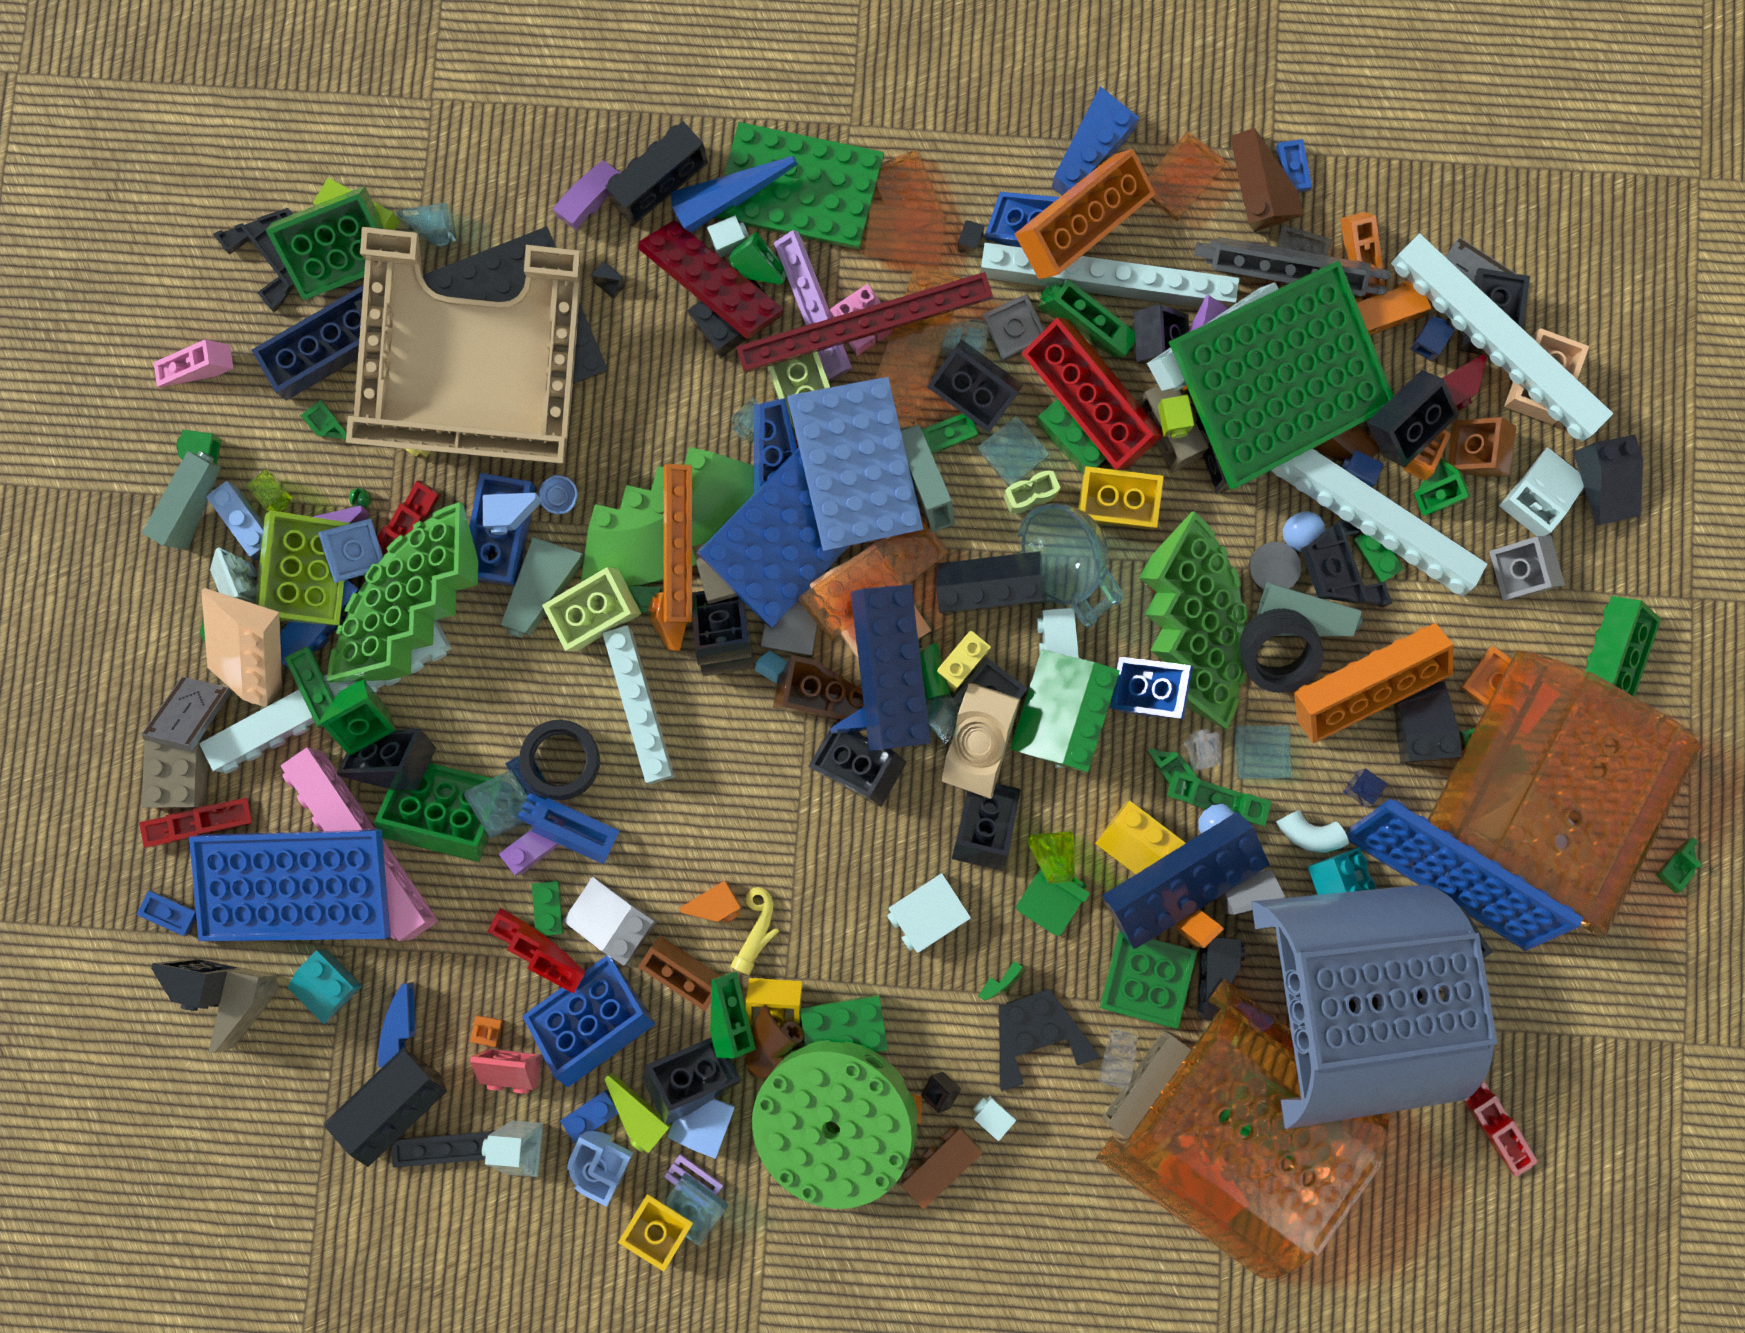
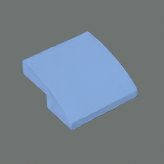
[668,1098,735,1159]

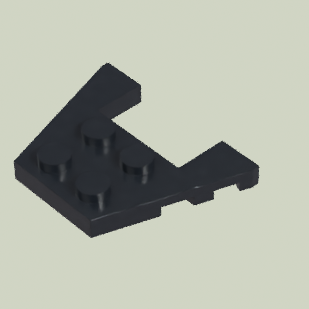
[213,208,295,312]
[1301,519,1392,607]
[999,988,1100,1091]

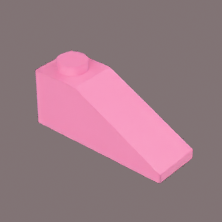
[154,339,233,387]

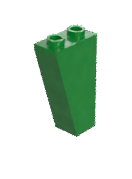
[1037,279,1135,359]

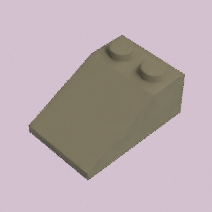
[208,968,278,1053]

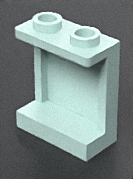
[887,873,971,953]

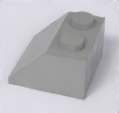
[1489,535,1565,601]
[1219,869,1285,915]

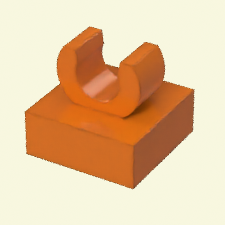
[470,1015,503,1047]

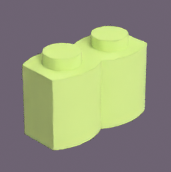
[1003,471,1060,514]

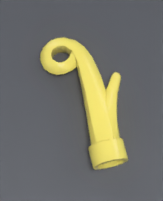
[730,887,779,976]

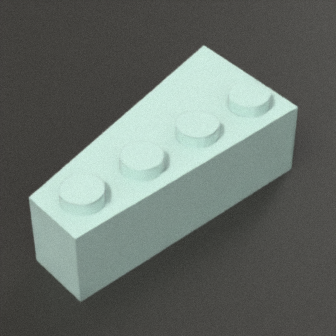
[482,1120,543,1177]

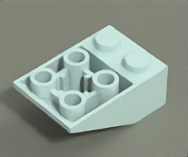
[1499,447,1584,536]
[210,547,257,604]

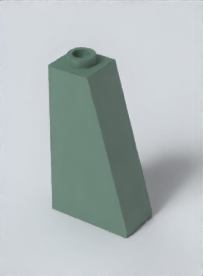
[901,424,955,533]
[142,451,221,550]
[501,537,584,638]
[1255,582,1363,636]

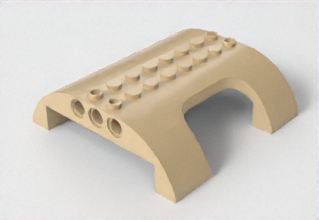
[346,227,580,464]

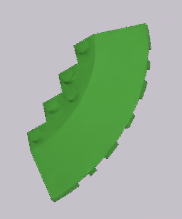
[581,447,754,586]
[327,502,478,683]
[1139,512,1248,729]

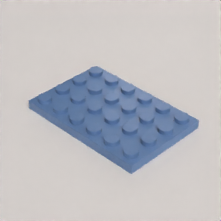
[787,377,923,551]

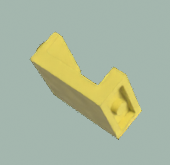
[937,631,991,693]

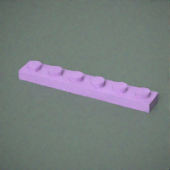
[774,230,852,380]

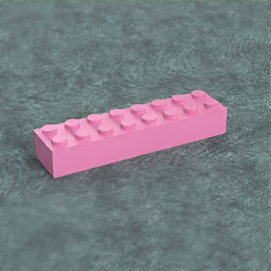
[281,747,438,941]

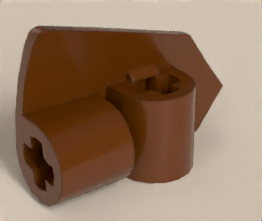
[744,1004,804,1079]

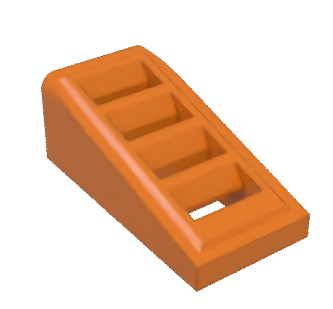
[1404,430,1451,481]

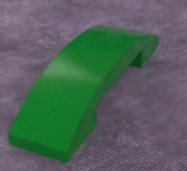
[1167,771,1272,826]

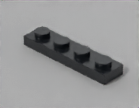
[391,1130,496,1168]

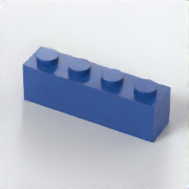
[280,579,360,668]

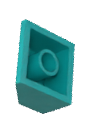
[287,949,363,1025]

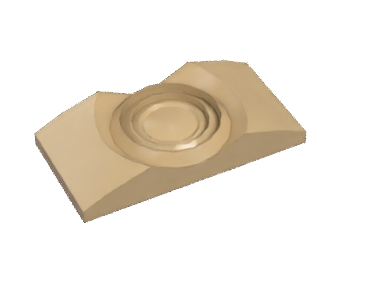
[942,683,1020,799]

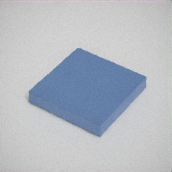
[319,519,383,583]

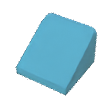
[755,650,787,684]

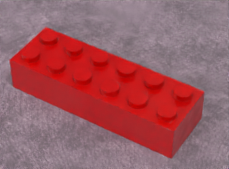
[1021,317,1163,470]

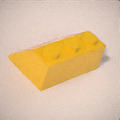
[1076,466,1164,530]
[1095,801,1186,875]

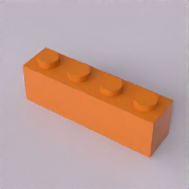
[1355,280,1431,335]

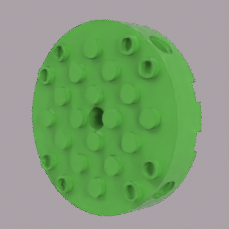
[752,1040,918,1209]

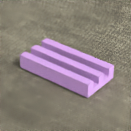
[664,1153,724,1208]

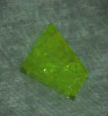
[1027,831,1075,884]

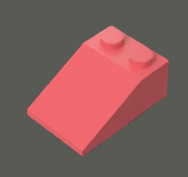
[470,1049,542,1094]

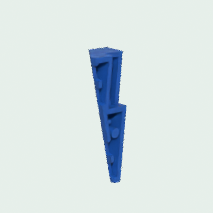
[671,156,798,233]

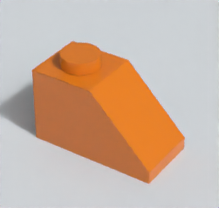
[648,592,687,651]
[679,881,743,923]

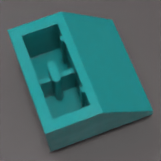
[1307,847,1377,895]

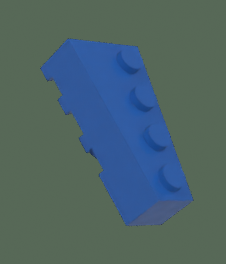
[1052,86,1139,196]
[754,398,797,493]

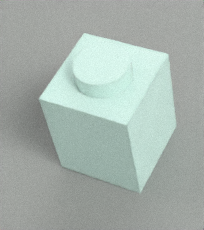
[707,216,749,258]
[973,1096,1016,1141]

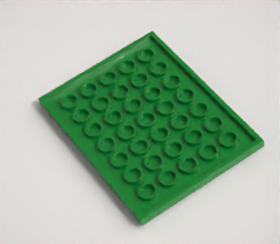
[1169,260,1394,489]

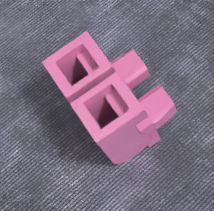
[830,284,897,356]

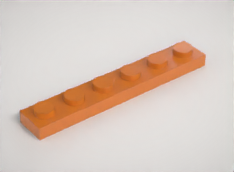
[664,464,692,623]

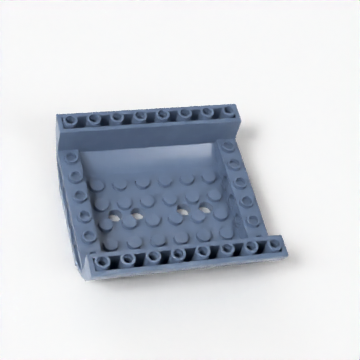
[1251,885,1498,1129]

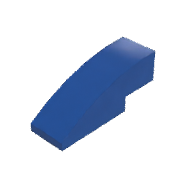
[378,982,416,1067]

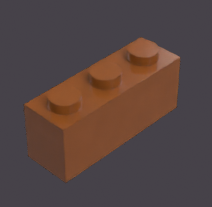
[638,936,721,1011]
[901,1125,982,1210]

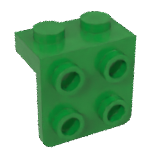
[1016,863,1090,936]

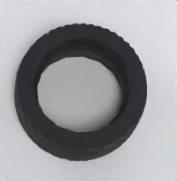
[1239,608,1323,693]
[519,720,600,800]

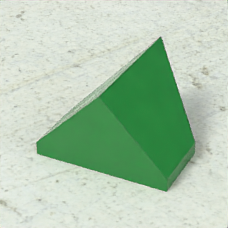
[1414,458,1470,516]

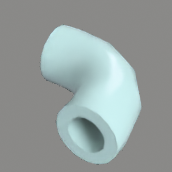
[1276,810,1349,853]

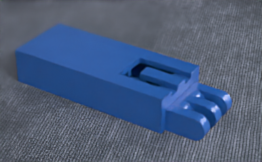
[517,794,619,865]

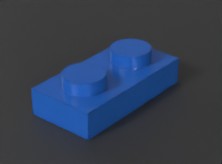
[1276,139,1312,193]
[137,891,196,936]
[560,1089,619,1143]

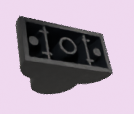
[692,591,755,677]

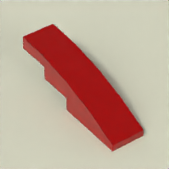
[377,480,441,557]
[139,798,252,848]
[487,908,585,994]
[1463,1081,1538,1177]

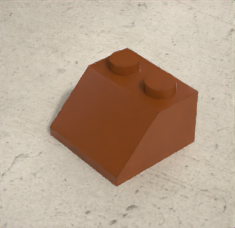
[1448,417,1516,477]

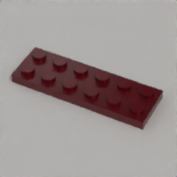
[638,220,784,339]

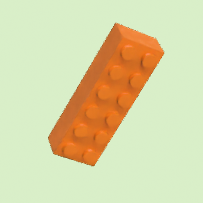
[1015,149,1156,279]
[1294,623,1454,744]

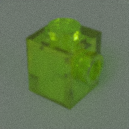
[246,469,293,512]

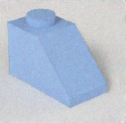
[483,493,541,535]

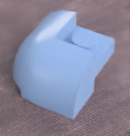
[567,1131,633,1207]

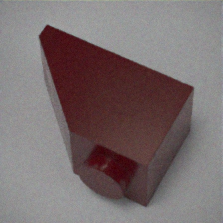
[1443,354,1487,411]

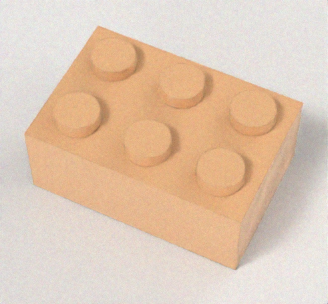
[1504,328,1589,425]

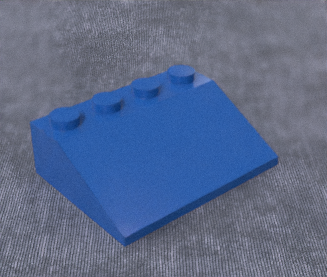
[522,955,656,1087]

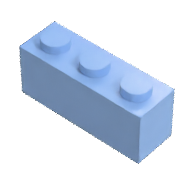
[206,481,264,562]

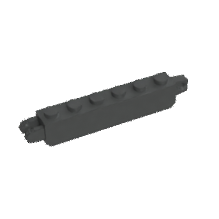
[1194,237,1392,296]

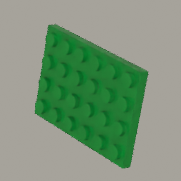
[714,122,884,250]

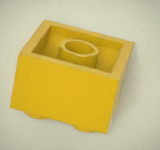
[746,978,802,1031]
[618,1194,694,1272]

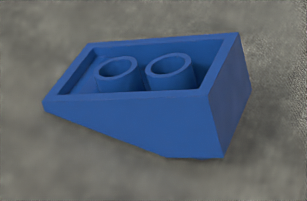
[984,192,1060,248]
[1110,657,1193,719]

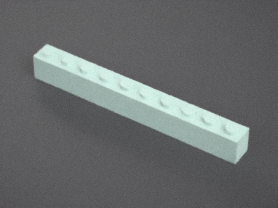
[1391,233,1614,442]
[980,243,1239,309]
[1271,448,1487,597]
[199,620,452,774]

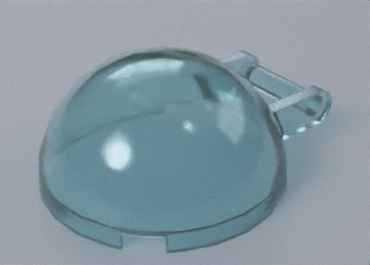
[1017,503,1124,627]

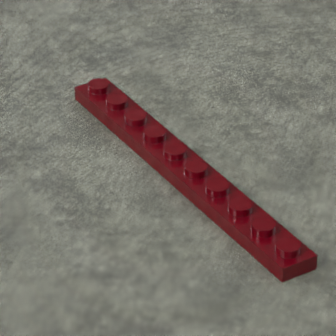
[736,272,993,374]

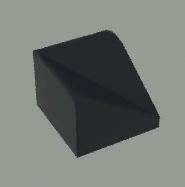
[957,220,985,253]
[591,262,626,298]
[920,1072,961,1113]

